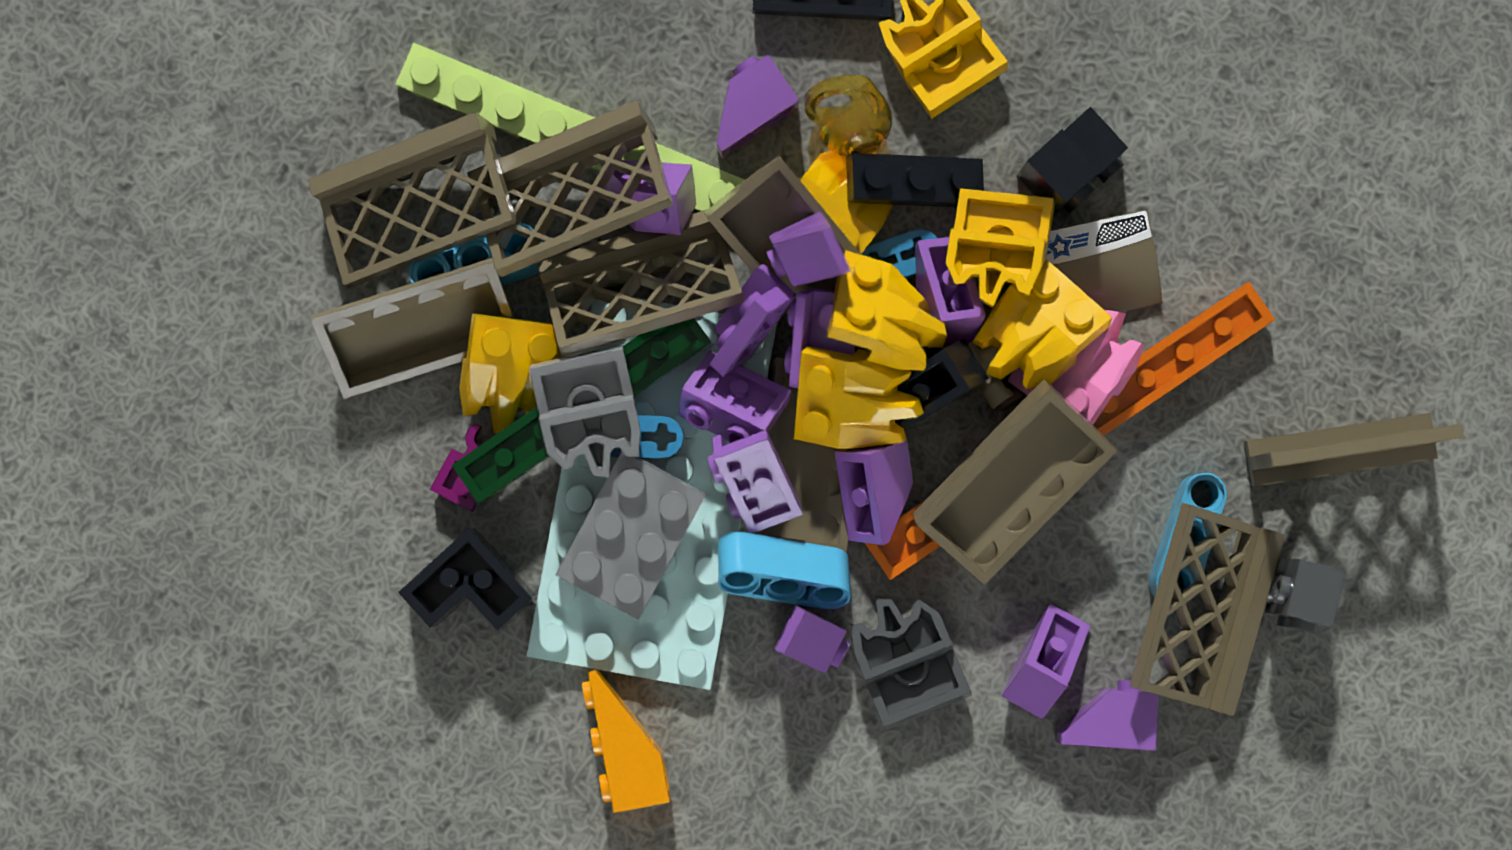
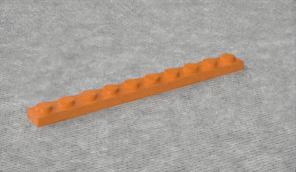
[864,281,1275,580]

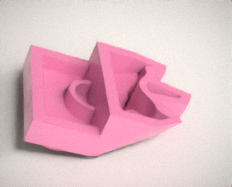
[1008,310,1144,425]

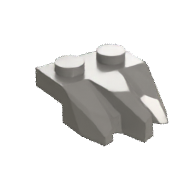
[529,345,640,478]

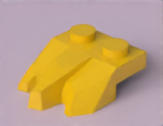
[878,0,1009,119]
[800,146,893,254]
[946,188,1055,308]
[827,250,947,371]
[973,259,1112,389]
[459,314,562,434]
[794,346,924,449]

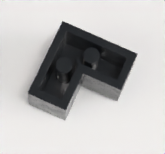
[1017,106,1128,216]
[860,339,989,430]
[398,528,537,630]

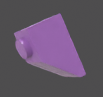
[717,54,799,159]
[601,159,697,235]
[766,211,851,287]
[915,237,986,349]
[835,438,913,545]
[1001,603,1090,719]
[775,605,850,673]
[1055,680,1159,750]

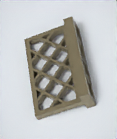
[467,100,674,277]
[308,112,517,288]
[537,209,745,358]
[1244,413,1464,487]
[1129,503,1285,716]

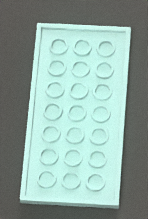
[527,297,777,690]

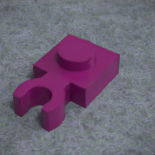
[430,424,482,512]

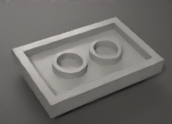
[555,451,706,620]

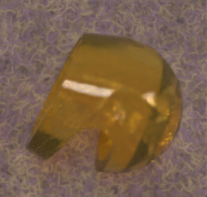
[804,74,892,158]

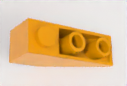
[582,669,671,813]

